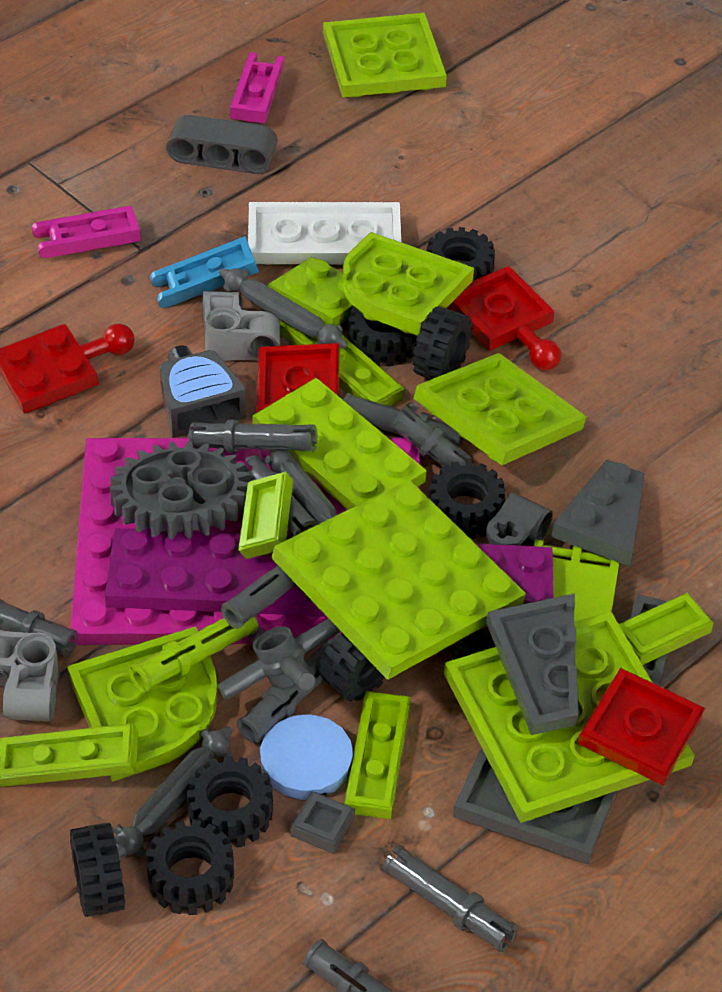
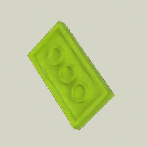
[253,378,427,510]

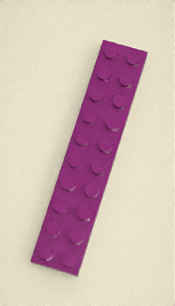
[105,528,554,617]

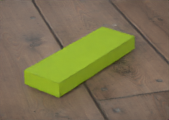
[344,691,411,819]
[0,723,139,787]

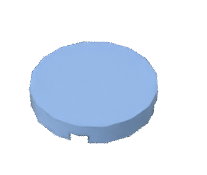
[260,714,353,800]

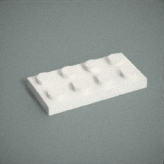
[248,202,401,265]

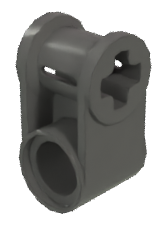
[486,493,553,546]

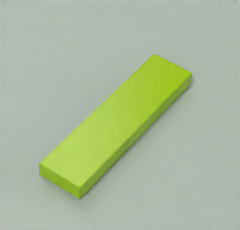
[278,318,404,406]

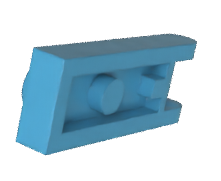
[150,236,259,308]

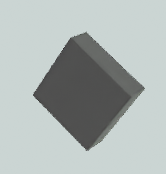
[291,791,355,854]

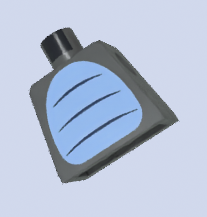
[159,345,246,438]

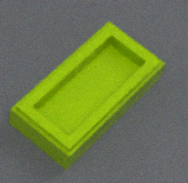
[239,471,293,559]
[619,592,714,665]

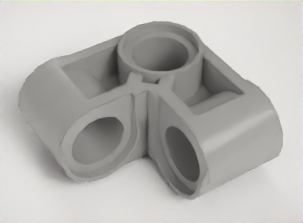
[203,291,280,361]
[0,630,60,722]

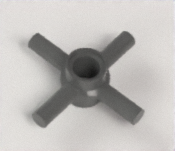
[217,618,341,701]

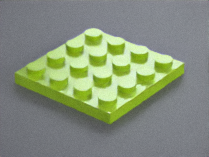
[272,480,526,680]
[444,611,695,823]

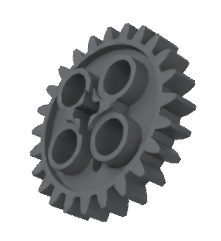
[110,441,250,539]

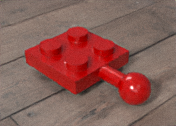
[447,266,561,371]
[0,323,135,414]

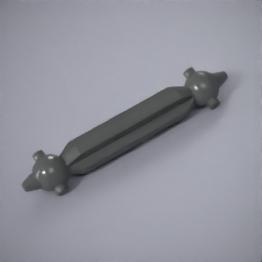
[219,268,348,348]
[265,450,337,524]
[113,726,233,858]

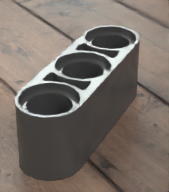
[166,115,278,174]

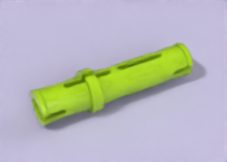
[129,616,258,693]

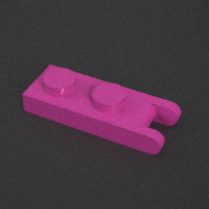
[230,52,285,123]
[31,205,141,258]

